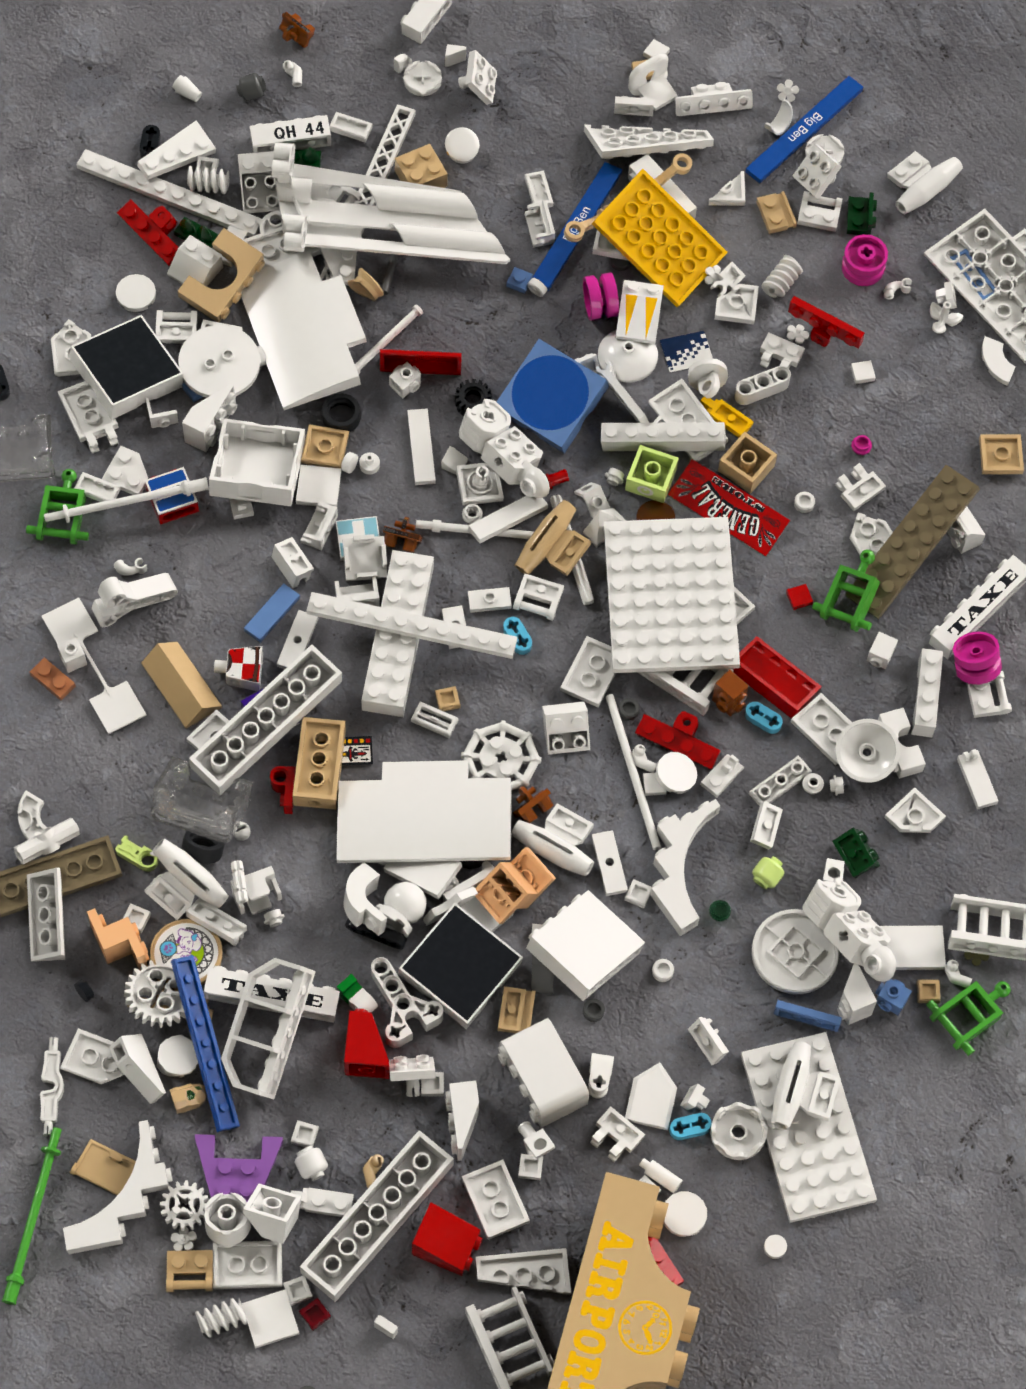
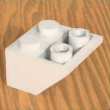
[947,507,985,554]
[542,702,590,755]

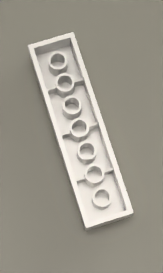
[361,550,434,717]
[189,645,342,796]
[300,1130,454,1302]

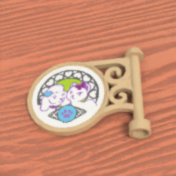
[128,919,223,1020]

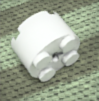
[204,1192,251,1248]

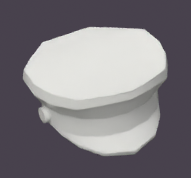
[156,1035,198,1078]

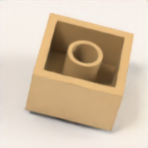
[395,144,447,188]
[718,432,777,494]

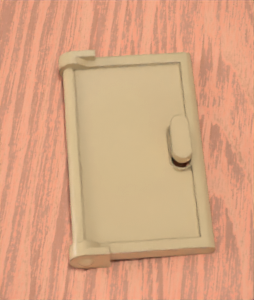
[70,1139,136,1195]

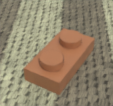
[30,657,76,701]

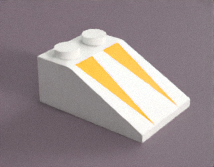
[615,280,664,344]

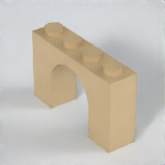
[178,228,265,322]

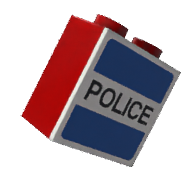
[145,467,199,525]

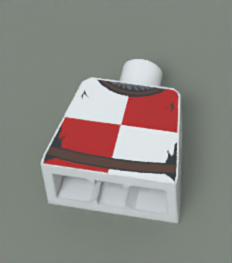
[214,646,263,691]

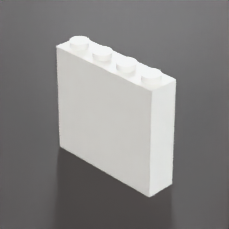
[526,890,645,1001]

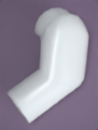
[632,744,657,773]
[945,960,972,988]

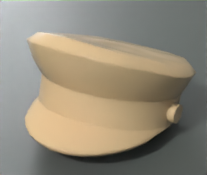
[348,268,384,301]

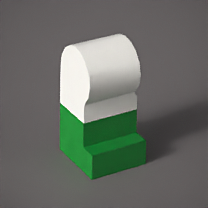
[337,974,378,1012]

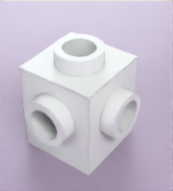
[389,362,421,399]

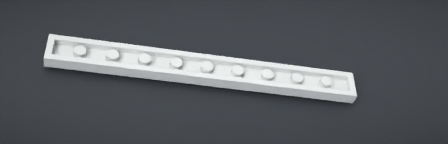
[76,149,262,237]
[306,592,517,659]

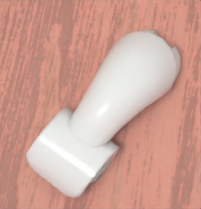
[883,278,912,300]
[114,558,147,576]

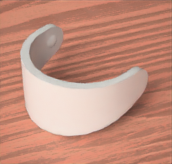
[764,99,793,135]

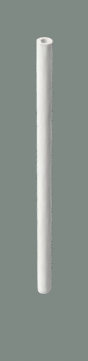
[605,694,661,850]

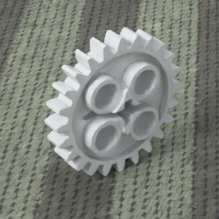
[124,959,186,1028]

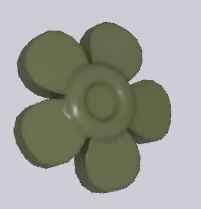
[964,952,990,966]

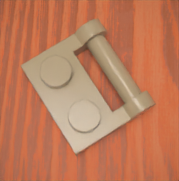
[166,1250,213,1292]

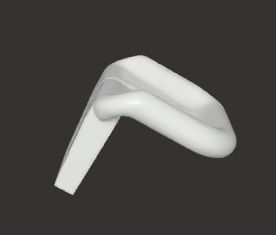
[628,53,678,111]

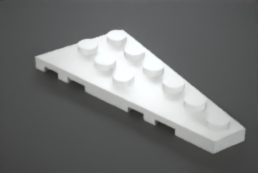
[584,124,714,159]

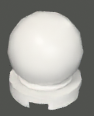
[376,882,427,938]

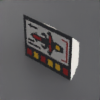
[342,736,373,765]

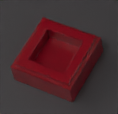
[299,1298,331,1331]

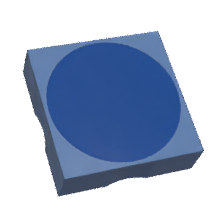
[497,339,609,453]

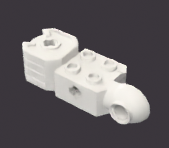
[459,399,550,498]
[802,878,896,982]

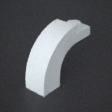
[344,862,388,936]

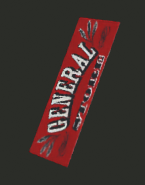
[668,459,790,556]

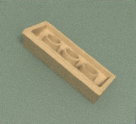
[141,642,222,729]

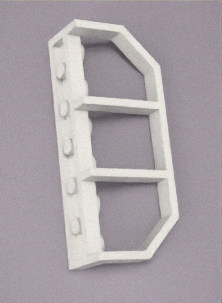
[221,958,316,1099]

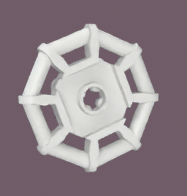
[461,720,541,790]

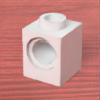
[866,632,898,669]
[57,637,87,673]

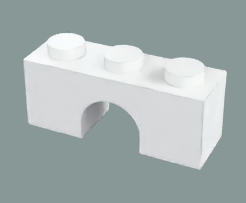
[878,708,926,779]

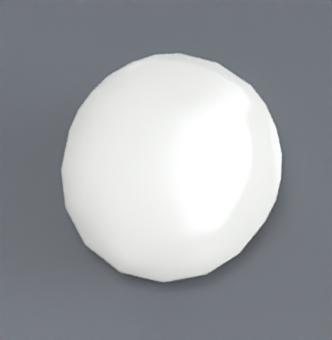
[445,127,479,164]

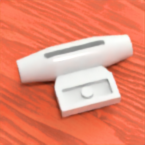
[887,151,963,214]
[511,803,594,876]
[145,839,229,920]
[771,1042,841,1130]

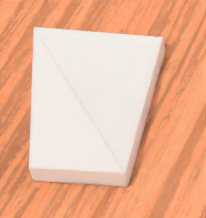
[583,508,626,548]

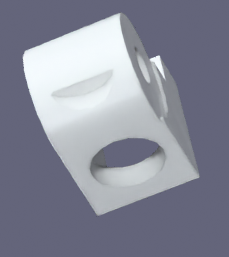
[822,858,844,882]

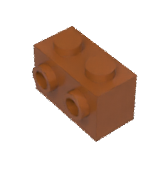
[712,670,748,717]

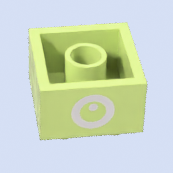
[625,445,679,503]

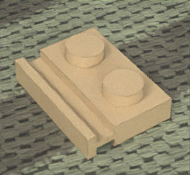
[757,191,797,234]
[498,986,536,1033]

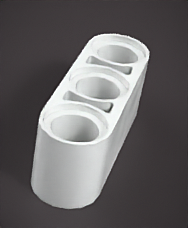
[734,366,791,405]

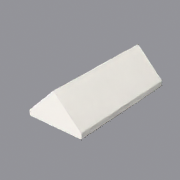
[27,868,65,962]

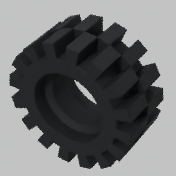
[455,379,492,416]

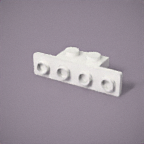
[675,82,753,116]

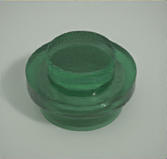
[709,900,731,922]

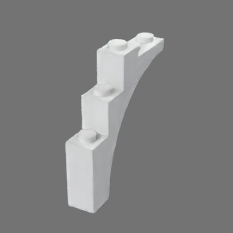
[650,799,720,936]
[63,1120,173,1254]

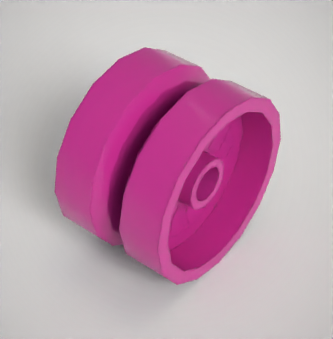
[842,234,888,286]
[583,272,619,321]
[953,632,1002,685]

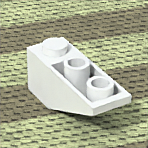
[109,1034,166,1104]

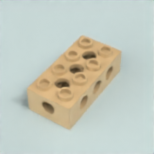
[293,717,346,810]

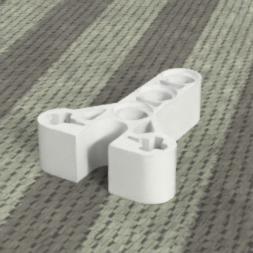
[92,573,178,627]
[371,957,443,1048]

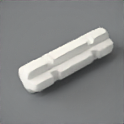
[231,860,248,903]

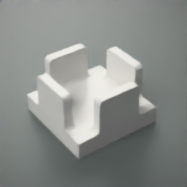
[342,534,387,581]
[230,866,282,915]

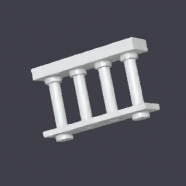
[637,669,734,716]
[948,894,1026,961]
[465,1286,554,1389]

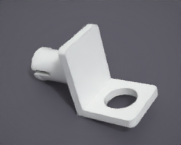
[518,1121,555,1159]

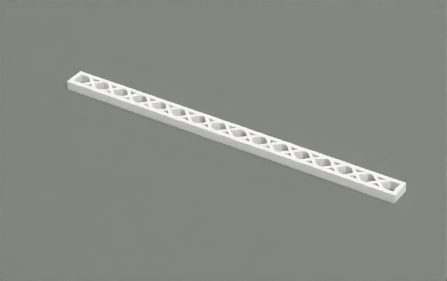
[320,104,416,281]

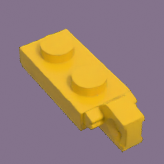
[700,397,754,438]

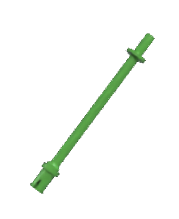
[2,1127,62,1305]

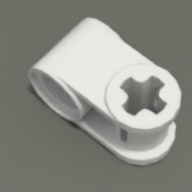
[588,1053,614,1099]

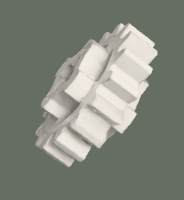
[160,1180,209,1231]

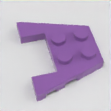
[195,1134,283,1202]

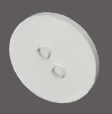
[178,325,260,398]
[751,909,839,994]

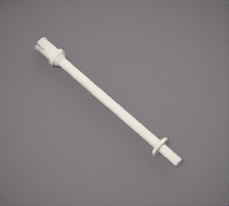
[44,477,209,523]

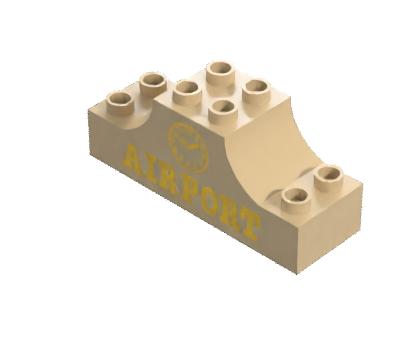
[547,1172,700,1389]

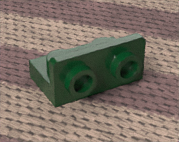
[846,192,877,235]
[832,827,880,878]

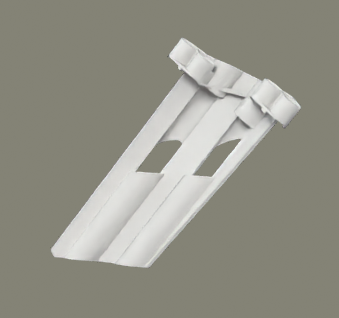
[272,142,510,264]

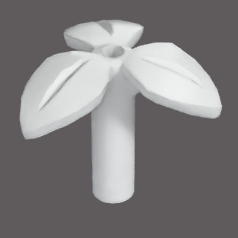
[930,302,963,333]

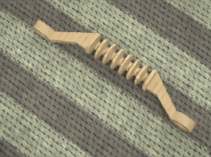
[564,153,692,242]

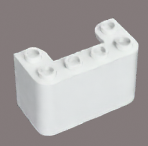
[497,1018,589,1128]

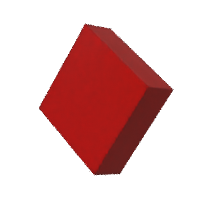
[786,584,813,610]

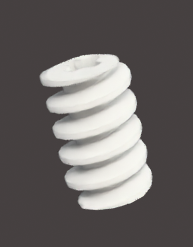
[187,166,229,194]
[761,255,803,298]
[195,1298,247,1338]

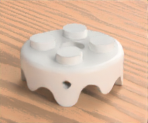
[710,1102,767,1160]

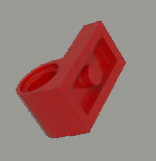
[270,766,296,814]

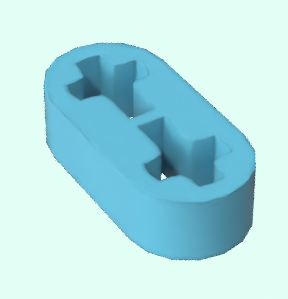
[503,617,532,655]
[745,702,783,734]
[669,1113,712,1140]

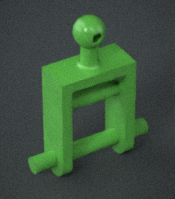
[26,469,89,545]
[812,549,880,632]
[926,981,1011,1056]

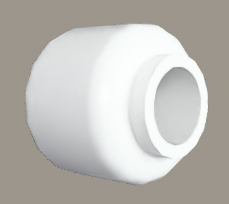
[295,1146,328,1181]

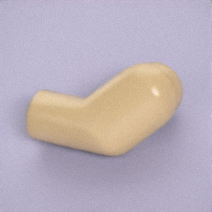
[363,1154,384,1188]

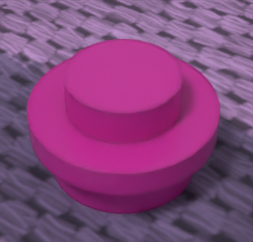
[851,435,872,455]

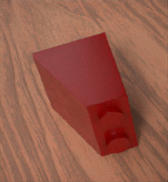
[344,1009,390,1079]
[412,1202,483,1276]

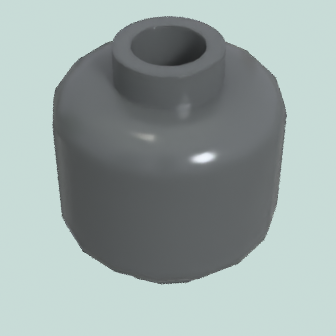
[236,73,267,101]

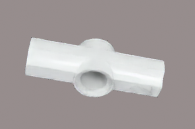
[14,818,80,864]

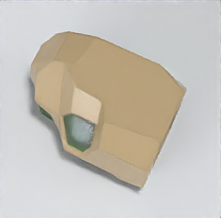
[170,1083,207,1114]

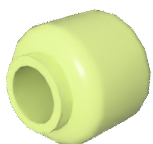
[752,856,784,889]

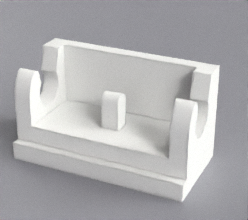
[525,200,555,248]
[300,502,338,551]
[271,537,314,588]

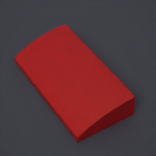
[380,349,462,375]
[733,636,822,719]

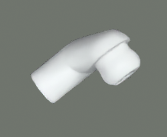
[283,60,302,87]

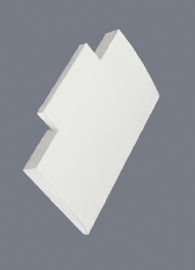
[924,209,1026,364]
[241,251,367,410]
[337,760,512,863]

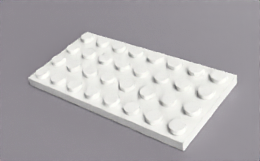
[740,1032,877,1223]

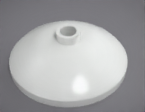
[598,330,658,383]
[835,719,900,783]

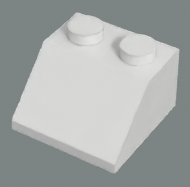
[167,235,223,287]
[837,964,877,1025]
[243,1184,301,1244]

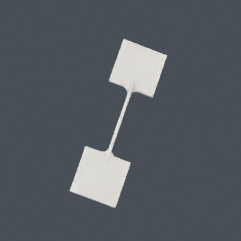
[41,598,147,734]

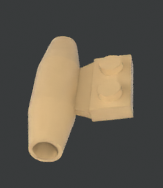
[515,500,591,576]

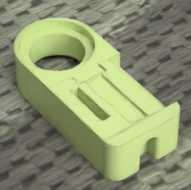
[115,836,158,872]

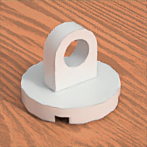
[688,359,728,398]

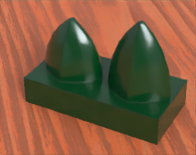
[294,147,321,168]
[174,217,218,248]

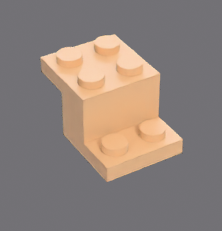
[475,847,556,924]
[87,908,150,971]

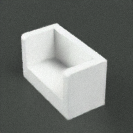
[334,576,380,607]

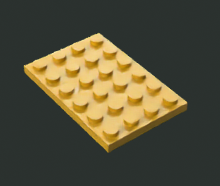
[591,169,728,307]

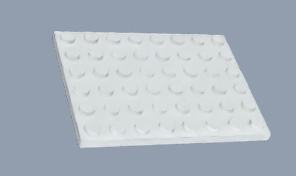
[604,517,740,673]

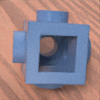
[875,979,912,1016]

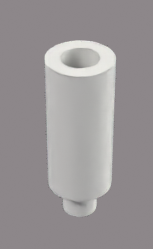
[639,1158,683,1194]

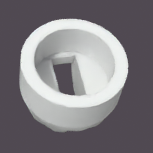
[233,822,251,841]

